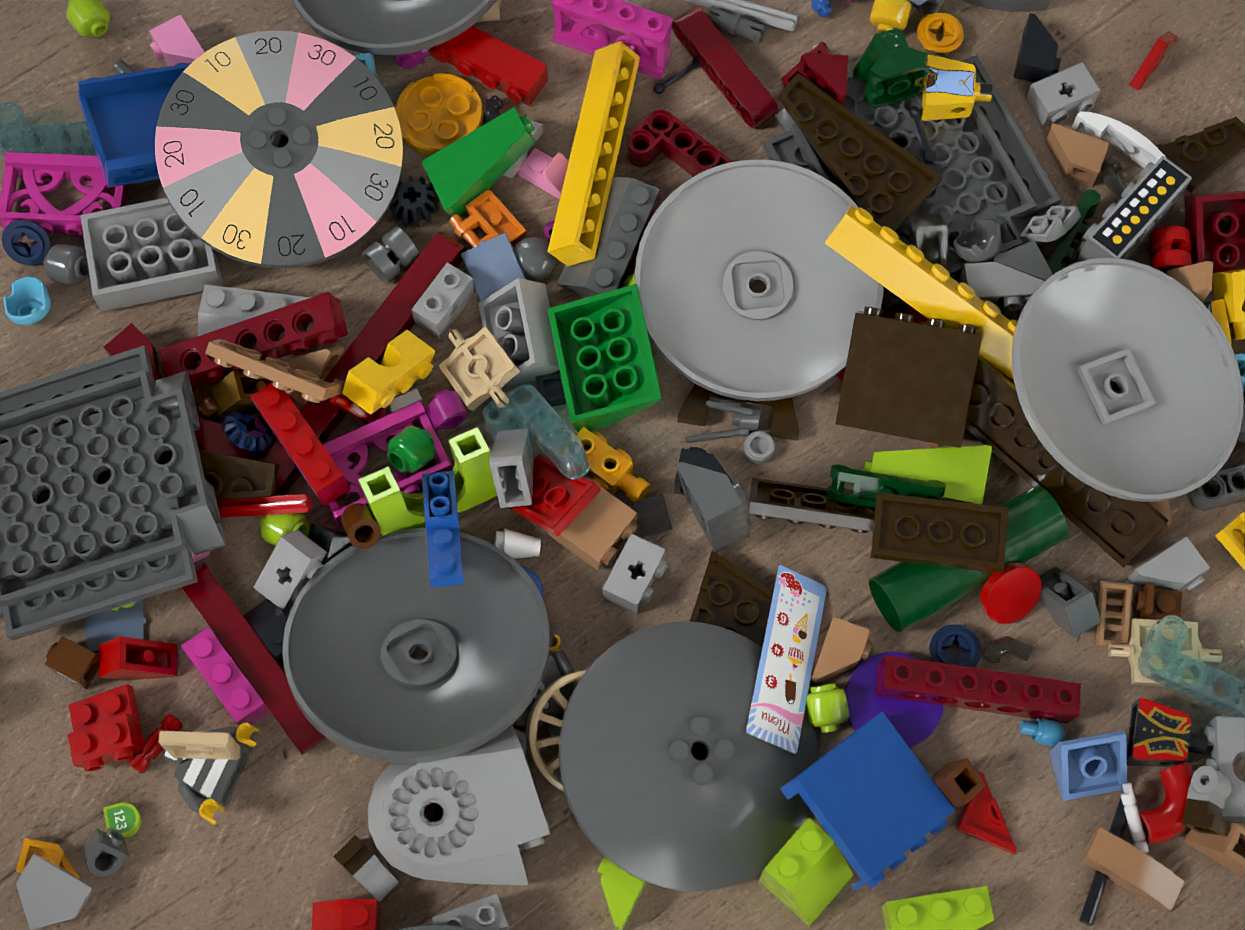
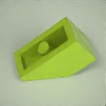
[597,857,646,930]

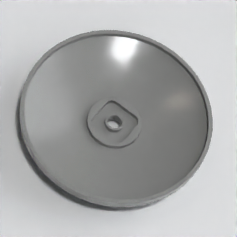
[635,159,884,401]

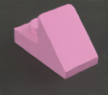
[518,148,569,199]

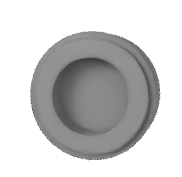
[743,431,775,464]

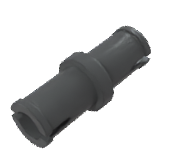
[707,6,766,44]

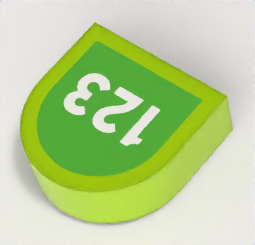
[103,803,142,838]

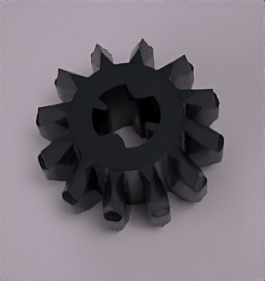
[389,175,440,228]

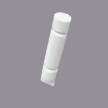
[1121,783,1149,853]

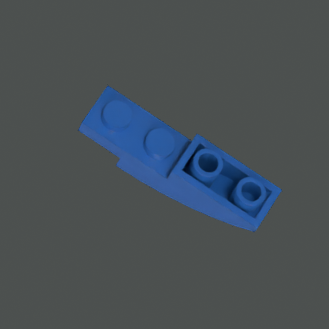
[422,471,464,588]

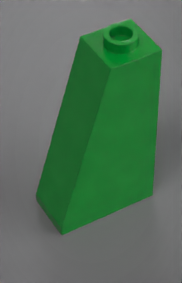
[421,107,536,217]

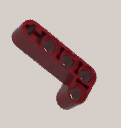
[628,109,734,177]

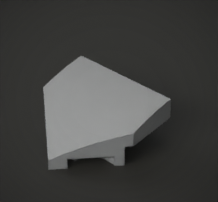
[16,853,95,930]

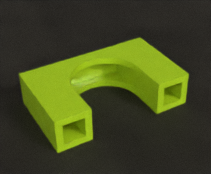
[359,427,497,536]

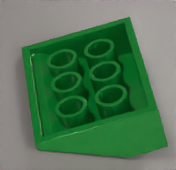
[547,284,663,432]

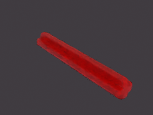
[217,493,312,518]

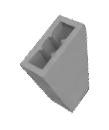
[489,428,534,508]

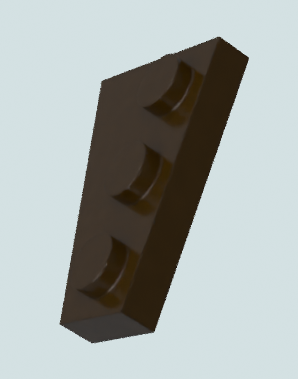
[1155,117,1245,193]

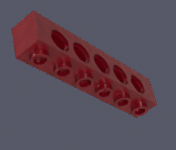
[159,292,348,391]
[875,655,1081,724]

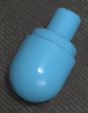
[1019,718,1066,747]

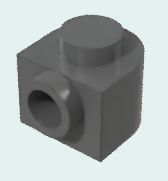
[84,828,129,877]

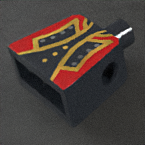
[1127,697,1208,767]

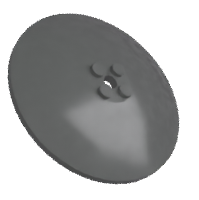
[559,622,819,891]

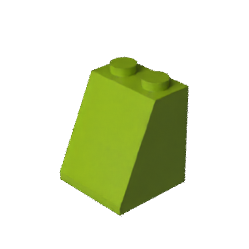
[758,818,853,927]

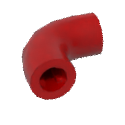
[1139,763,1194,845]

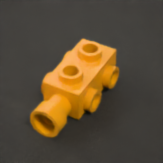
[564,427,651,505]

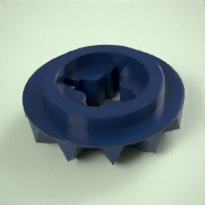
[2,218,52,265]
[223,411,272,452]
[929,624,982,668]

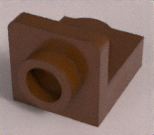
[1134,582,1182,621]

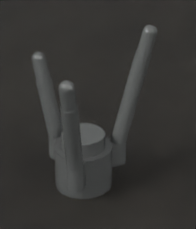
[685,396,760,443]

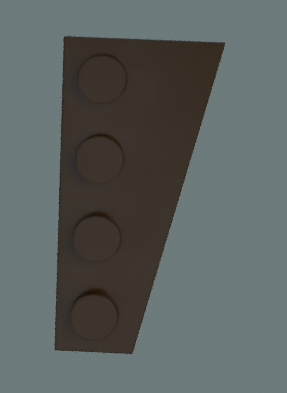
[159,449,279,500]

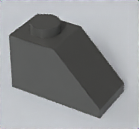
[1039,566,1101,638]

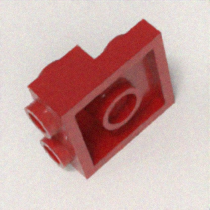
[67,684,145,772]

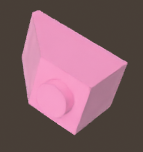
[149,15,205,66]

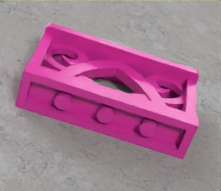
[552,0,672,80]
[0,152,129,237]
[323,401,453,527]

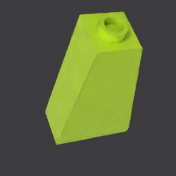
[863,445,992,505]

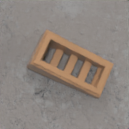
[1095,581,1133,647]

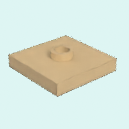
[159,730,241,760]

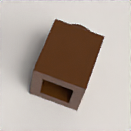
[45,636,99,689]
[931,758,986,808]

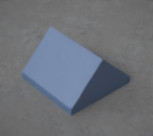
[1049,730,1127,801]

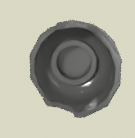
[953,219,1001,263]
[513,237,557,281]

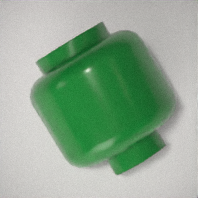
[387,426,435,473]

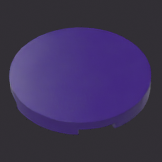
[845,652,943,748]

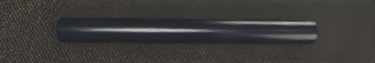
[1079,797,1127,926]

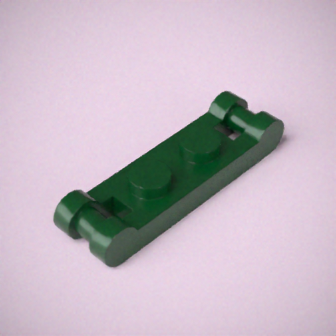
[1047,189,1101,275]
[826,464,946,508]

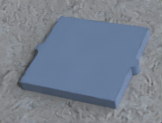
[461,233,526,301]
[83,599,147,652]

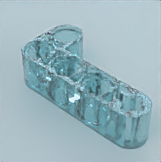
[0,102,97,160]
[483,385,590,479]
[1138,615,1245,718]

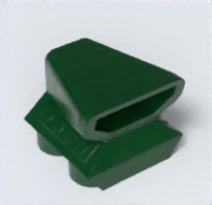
[852,28,929,109]

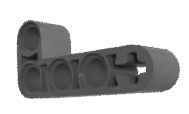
[1187,464,1245,511]

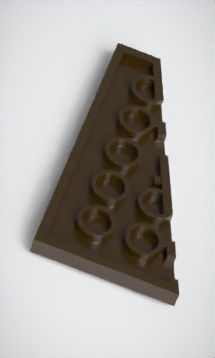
[690,550,773,647]

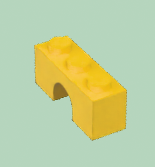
[342,330,435,415]

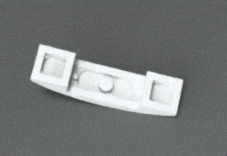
[1072,111,1165,168]

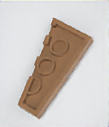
[205,339,345,403]

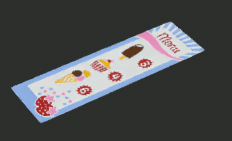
[746,565,827,754]

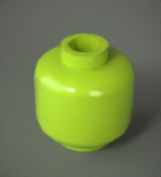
[66,0,111,38]
[260,513,309,546]
[805,683,850,733]

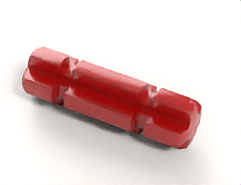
[128,714,183,774]

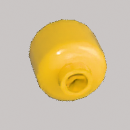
[870,0,911,33]

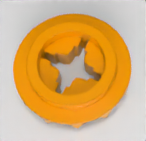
[917,12,964,56]

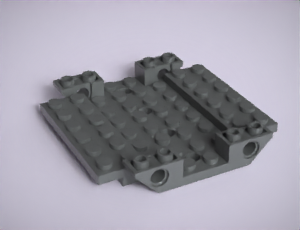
[763,46,1061,315]
[0,346,226,640]

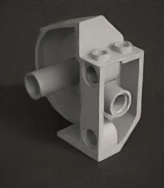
[368,724,550,885]

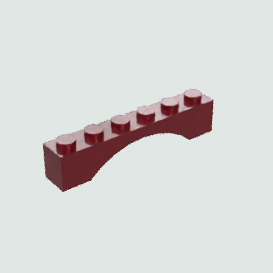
[103,323,261,460]

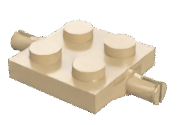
[439,326,520,411]
[1108,619,1222,689]

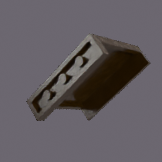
[835,306,984,448]

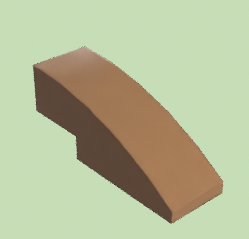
[1080,827,1185,912]

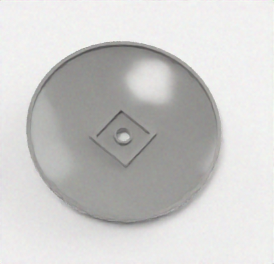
[1012,258,1244,502]

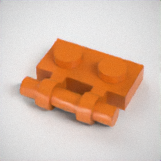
[449,189,527,248]

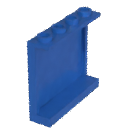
[78,63,191,188]
[780,712,955,890]

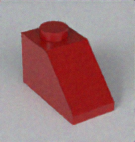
[99,636,177,681]
[311,899,381,930]

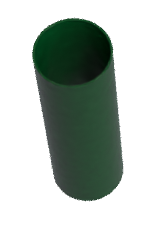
[868,486,1069,633]

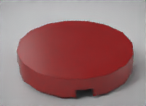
[980,563,1042,624]

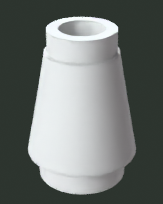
[494,528,541,559]

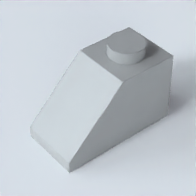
[1128,536,1210,591]

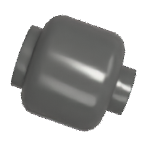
[44,244,89,285]

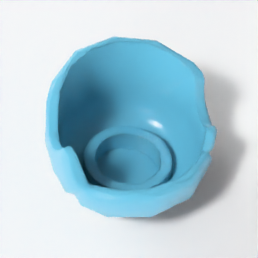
[3,277,51,326]

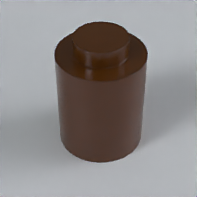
[341,503,381,549]

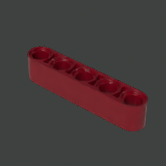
[671,6,779,129]

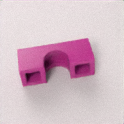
[181,627,270,726]

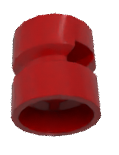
[1150,226,1192,274]

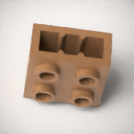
[548,476,638,571]

